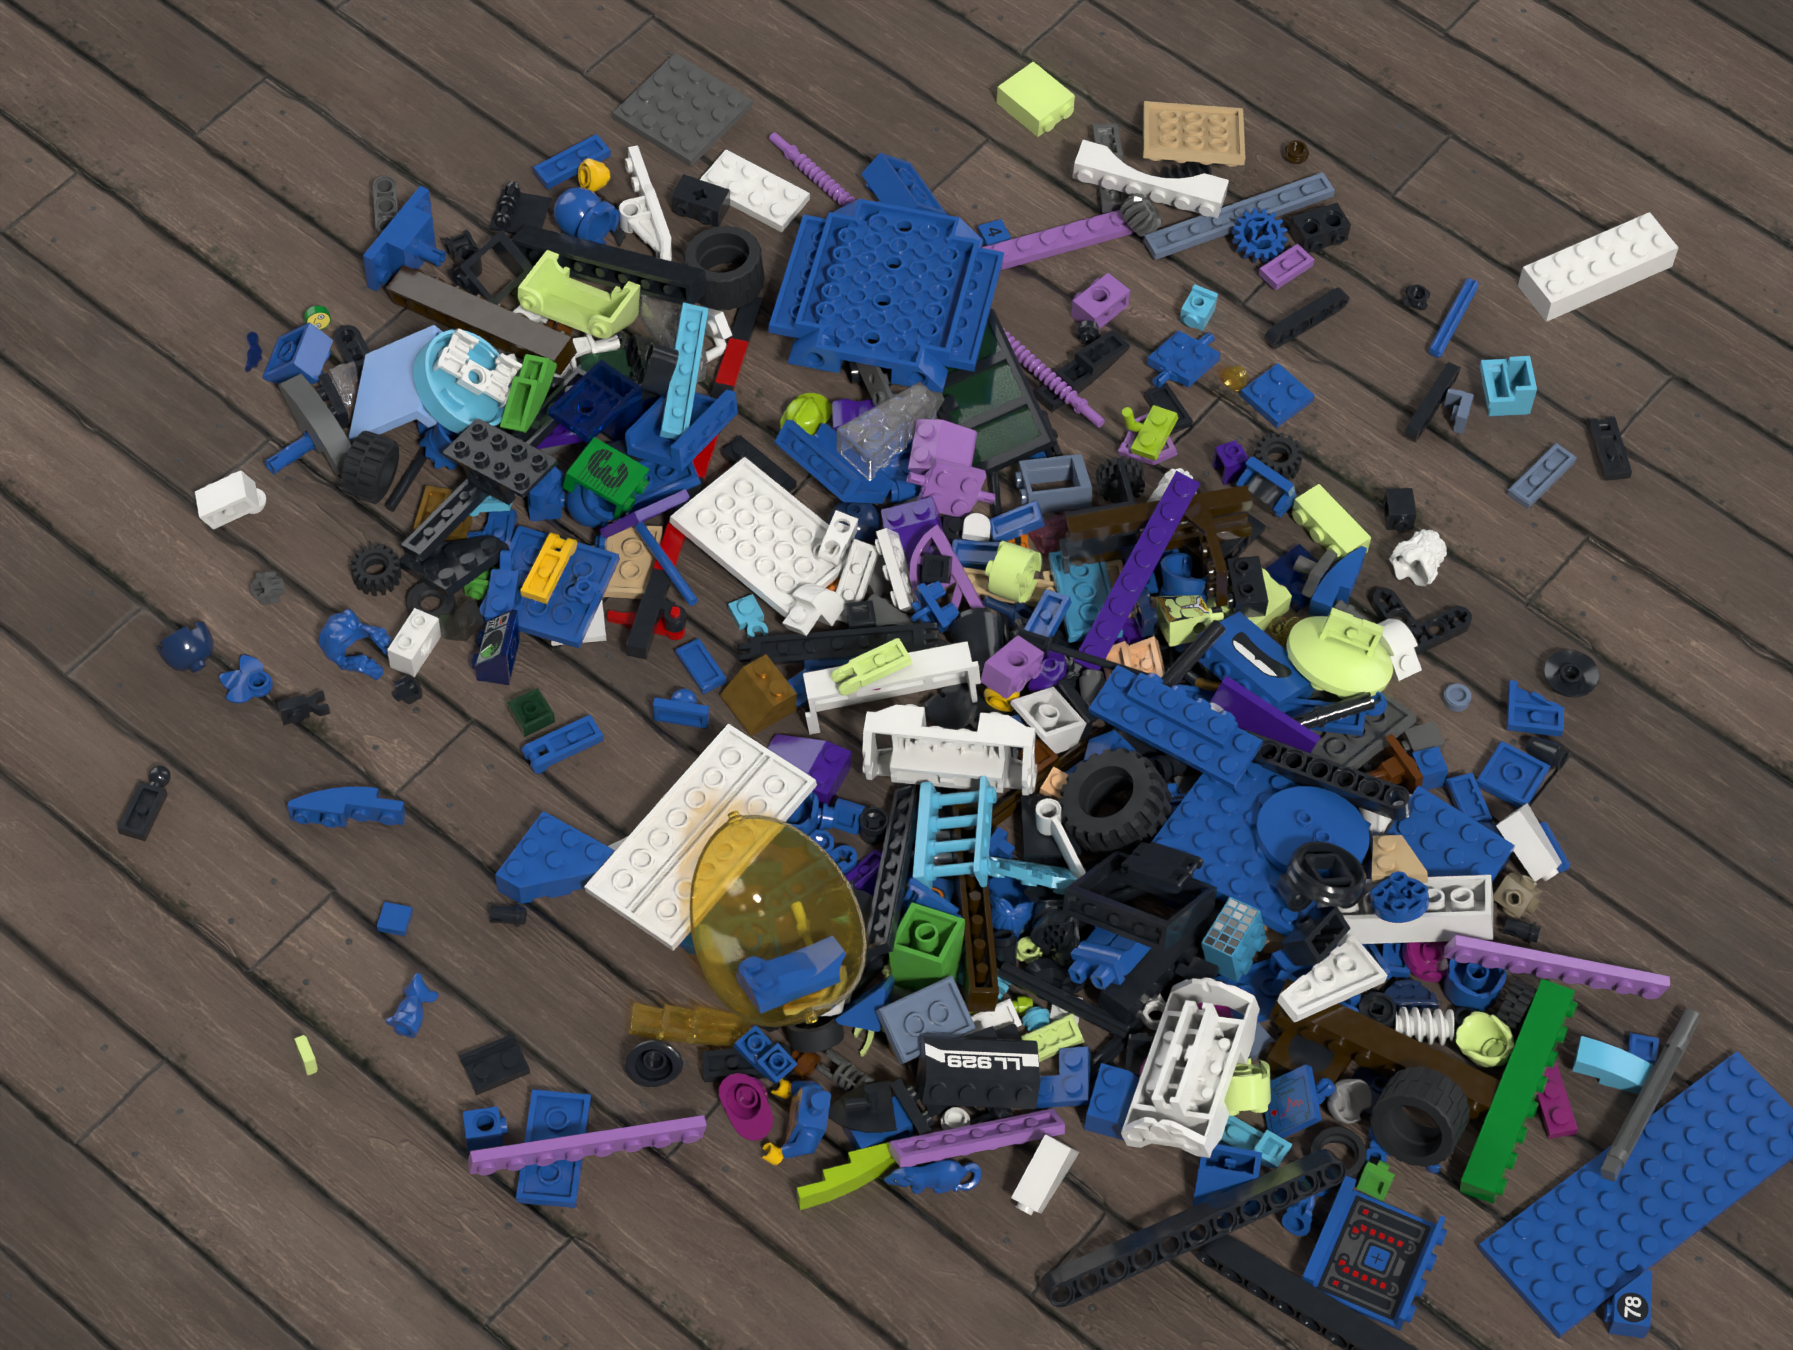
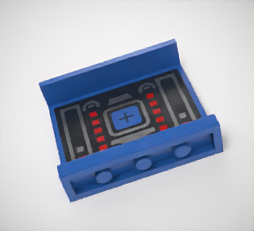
[1302,1176,1448,1331]

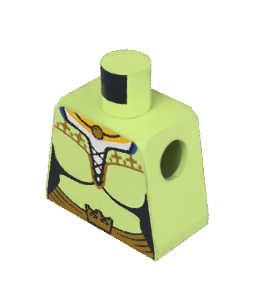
[1156,595,1224,646]

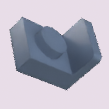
[1444,389,1474,434]

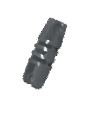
[815,1048,876,1092]

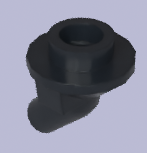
[971,1107,1013,1125]

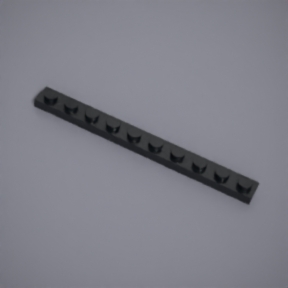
[401,368,599,561]

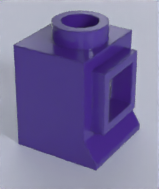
[1212,440,1248,485]

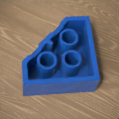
[495,811,615,904]

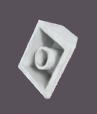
[1010,687,1087,754]

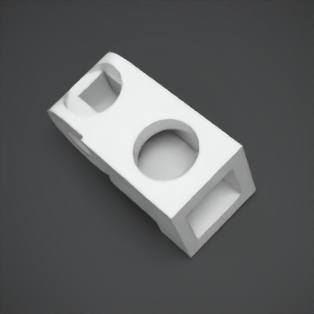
[818,511,858,566]

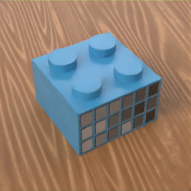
[1202,897,1267,982]

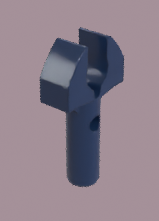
[983,596,1032,629]

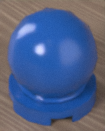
[554,187,620,244]
[567,484,629,528]

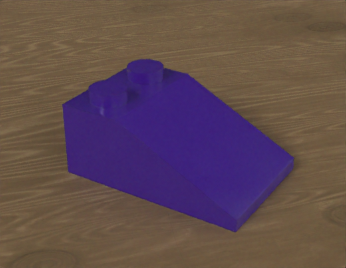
[881,497,943,585]
[767,734,851,808]

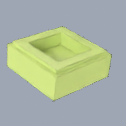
[294,1035,318,1076]

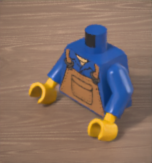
[762,1079,831,1166]

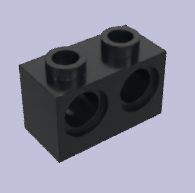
[1289,203,1351,253]

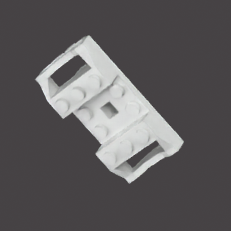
[862,704,1038,795]
[1121,978,1260,1158]

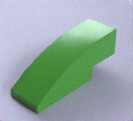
[500,354,557,433]

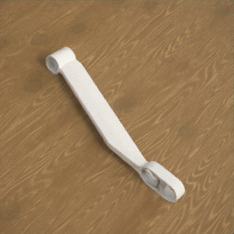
[1036,798,1166,1030]

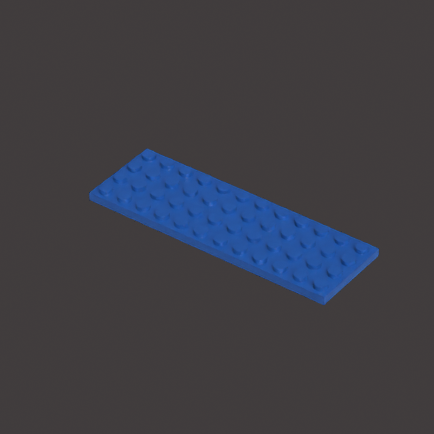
[1478,1051,1793,1339]

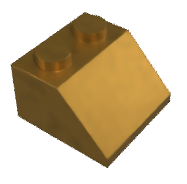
[720,654,797,737]

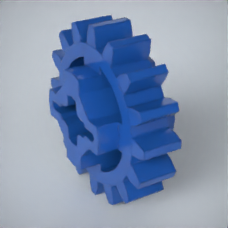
[1231,208,1288,263]

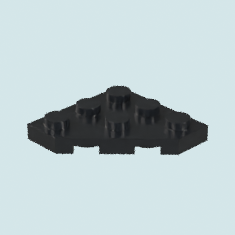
[400,535,510,598]

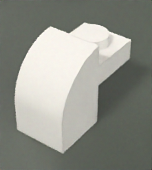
[783,584,846,636]
[1378,619,1422,681]

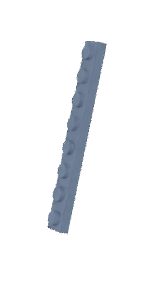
[1143,172,1335,260]

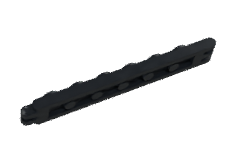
[737,623,939,665]

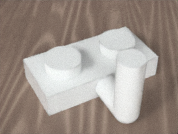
[700,306,732,365]

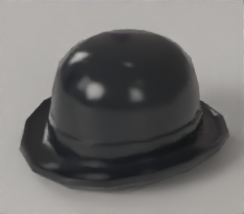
[625,1039,683,1087]

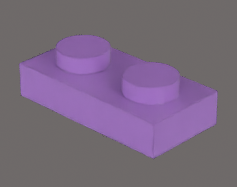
[1259,244,1315,291]

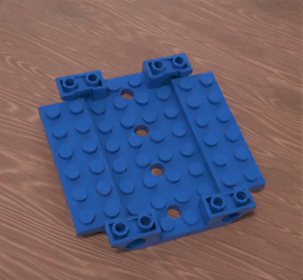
[769,199,1005,393]

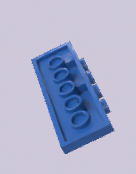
[1089,665,1263,789]

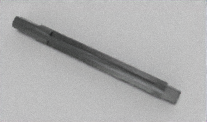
[1601,1009,1699,1182]

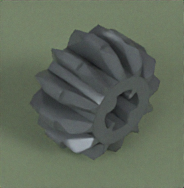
[1120,193,1162,237]

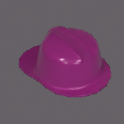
[719,1073,773,1141]

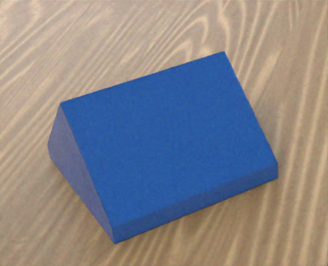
[835,974,895,1032]

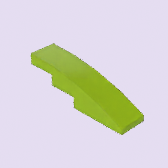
[797,1138,905,1210]

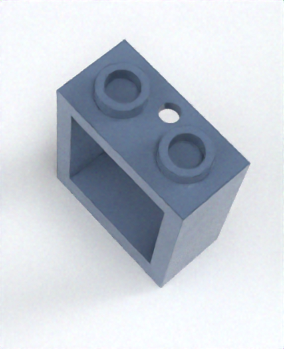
[1015,454,1092,514]

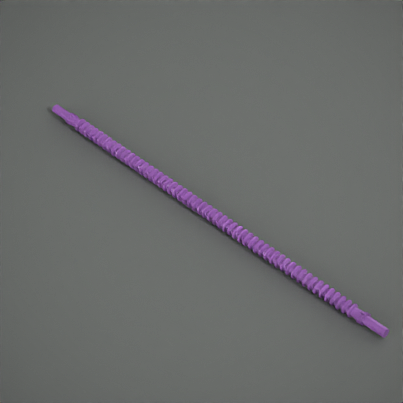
[769,132,1105,428]

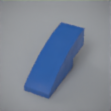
[1308,546,1367,616]

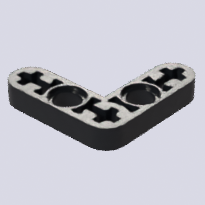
[1371,588,1472,655]

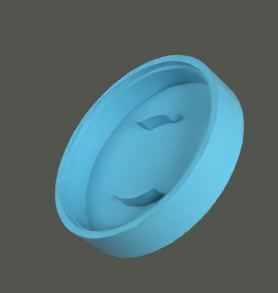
[413,330,512,434]

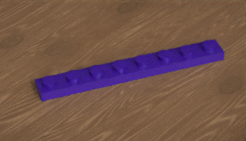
[1073,470,1200,671]

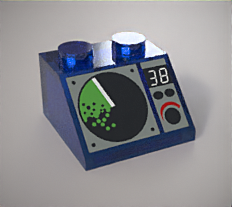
[472,609,521,685]

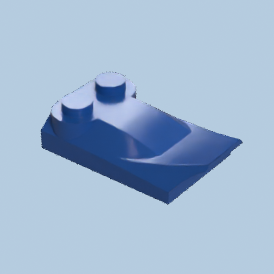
[735,936,846,1014]

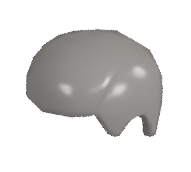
[1327,1079,1372,1124]

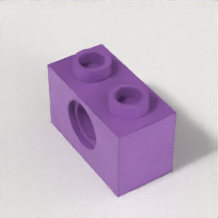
[1071,273,1131,329]
[981,635,1044,699]

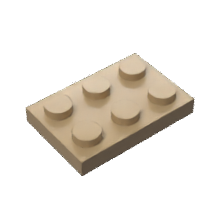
[603,524,663,599]

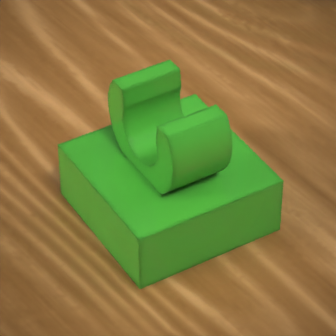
[1356,1160,1395,1201]

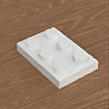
[875,528,917,613]

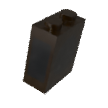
[1263,1027,1352,1104]

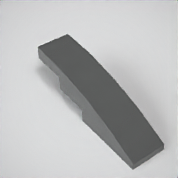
[1092,124,1127,213]
[278,374,351,475]

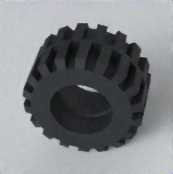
[341,430,399,504]

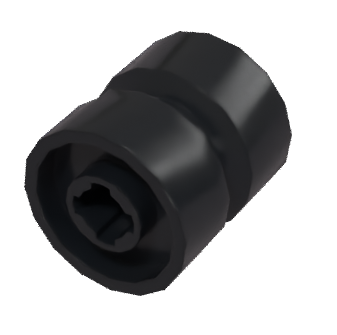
[1358,992,1396,1028]

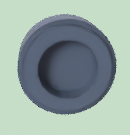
[1443,683,1472,712]

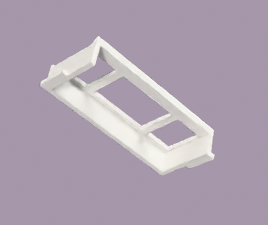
[803,642,981,735]

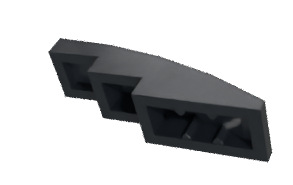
[1034,330,1130,413]

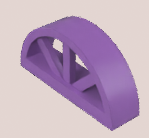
[910,525,985,626]

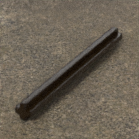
[991,727,1108,830]

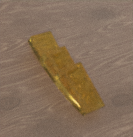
[628,1003,752,1046]

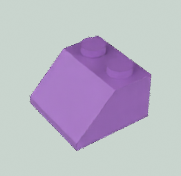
[908,419,977,475]

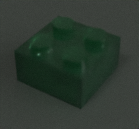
[507,688,555,737]

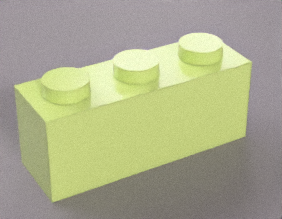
[1292,484,1371,562]

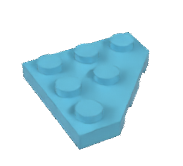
[989,856,1078,895]

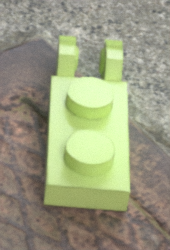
[831,638,912,696]

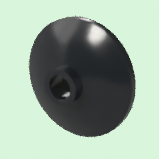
[1544,650,1599,698]

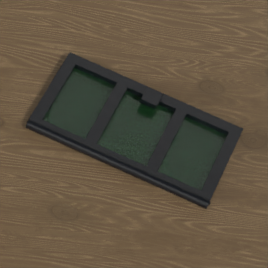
[938,308,1056,476]

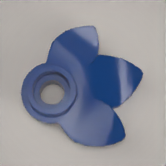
[219,655,273,703]

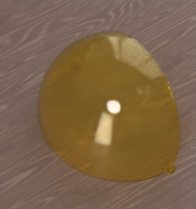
[689,811,867,1027]

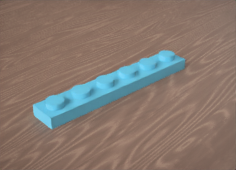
[660,303,709,440]

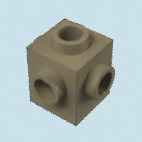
[1493,872,1542,918]

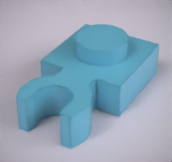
[728,594,768,638]

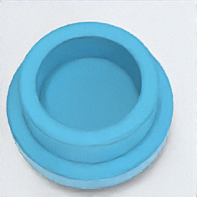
[1022,1007,1050,1032]

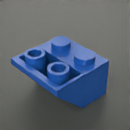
[1192,1144,1262,1216]

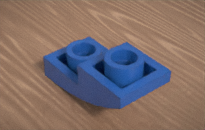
[733,1025,798,1084]

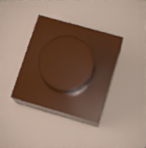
[1018,737,1058,774]

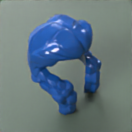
[319,609,393,680]

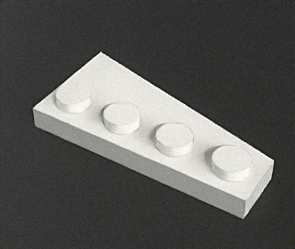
[1277,934,1388,1023]

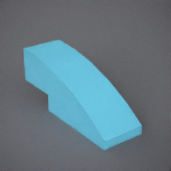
[1572,1036,1654,1094]

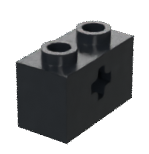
[671,174,730,227]

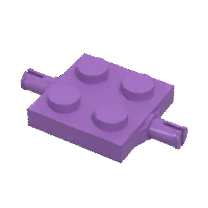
[907,458,995,518]

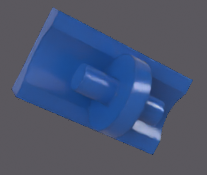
[910,581,959,634]

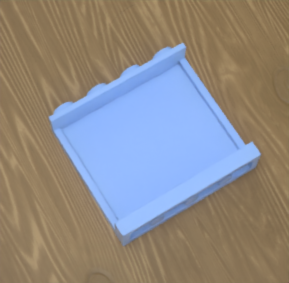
[348,325,443,442]

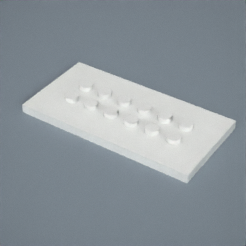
[584,724,817,951]

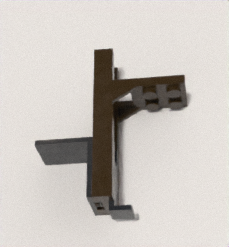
[1059,457,1252,607]

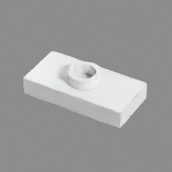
[962,998,1022,1037]

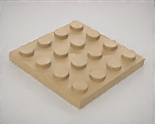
[1143,101,1245,167]

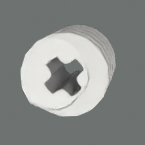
[1392,1007,1454,1046]

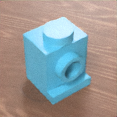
[1179,284,1218,331]

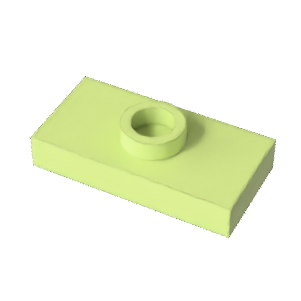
[1021,1014,1085,1062]

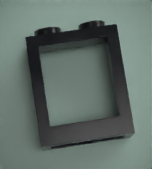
[451,230,533,304]

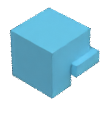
[1480,356,1537,416]

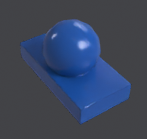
[653,689,710,729]

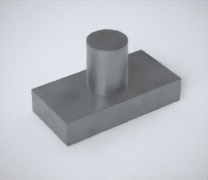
[1293,549,1337,598]

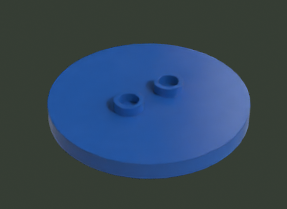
[1255,786,1369,879]

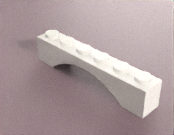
[1073,140,1229,218]

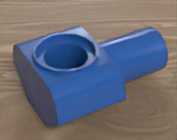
[529,467,563,512]

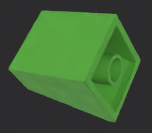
[889,903,965,992]

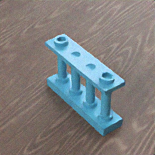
[913,776,997,890]

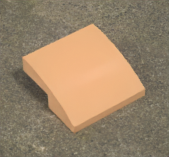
[1104,636,1165,680]

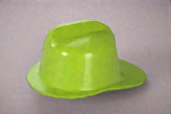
[780,393,832,435]

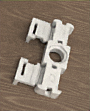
[433,328,522,408]

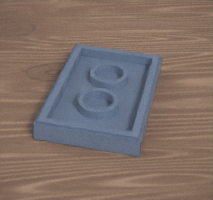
[876,976,976,1064]

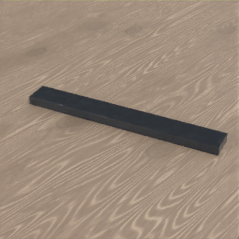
[863,784,921,958]

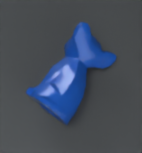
[385,973,439,1038]
[1282,1176,1331,1236]

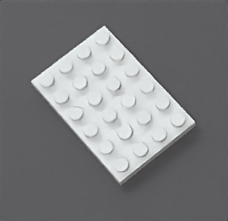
[670,457,852,618]

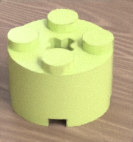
[985,541,1042,603]
[1224,1058,1271,1116]

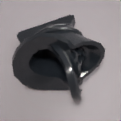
[1024,886,1096,967]

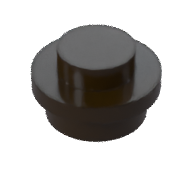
[1284,140,1309,164]

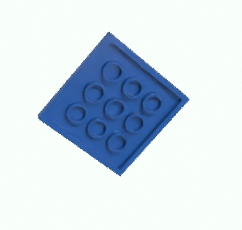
[477,526,620,649]
[1364,785,1515,882]

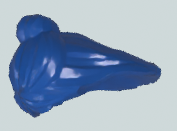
[988,876,1039,939]

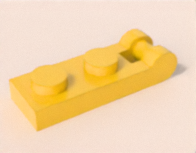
[520,532,577,604]

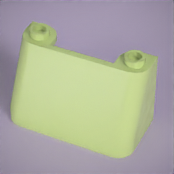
[518,250,640,339]

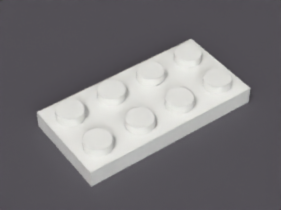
[700,150,810,232]

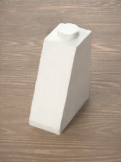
[1496,803,1562,882]
[1011,1134,1079,1215]

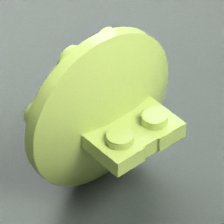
[1286,608,1393,700]

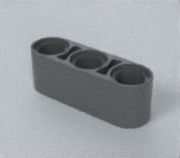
[373,176,399,238]

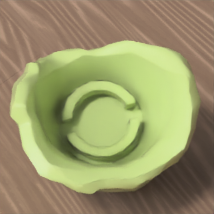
[1456,1012,1515,1067]

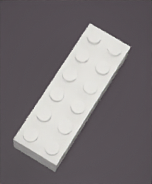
[1518,212,1678,322]
[1317,875,1493,945]

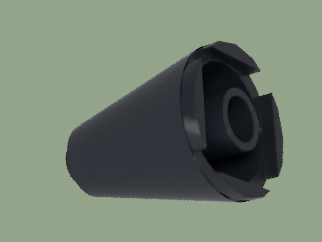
[949,608,1004,686]

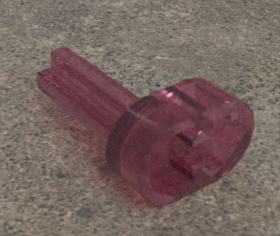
[1028,509,1079,554]

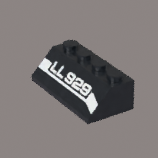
[914,1035,1040,1109]

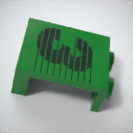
[563,437,650,520]

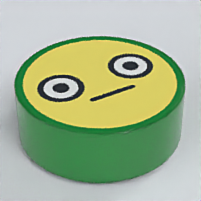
[304,306,331,330]

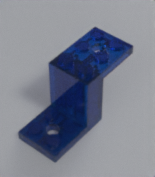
[548,360,668,443]

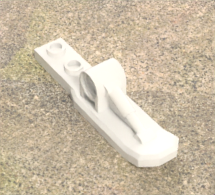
[619,145,671,261]

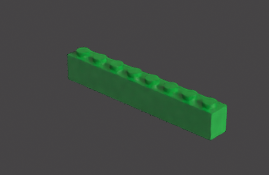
[1460,979,1578,1204]

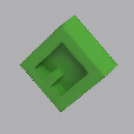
[464,566,499,600]

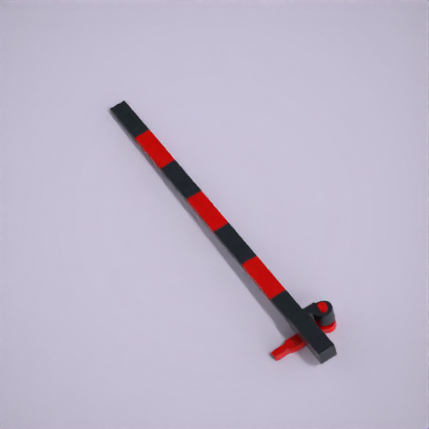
[607,297,763,660]

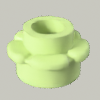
[1017,936,1043,964]

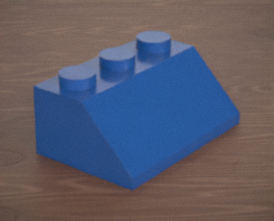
[861,153,947,230]

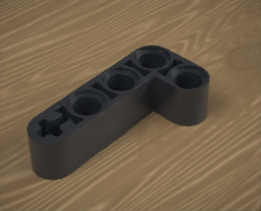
[627,334,679,396]

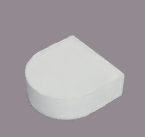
[962,513,990,542]

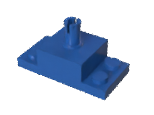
[363,186,446,292]

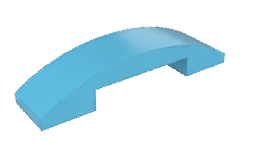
[1218,1116,1292,1169]

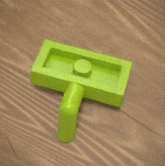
[1122,405,1178,461]

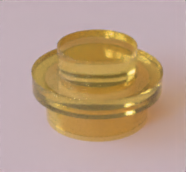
[1223,365,1248,391]

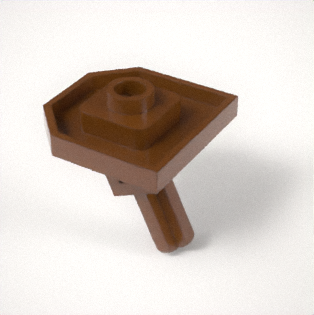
[1366,734,1423,794]

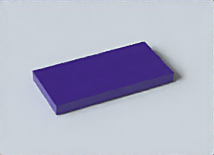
[1210,676,1321,768]

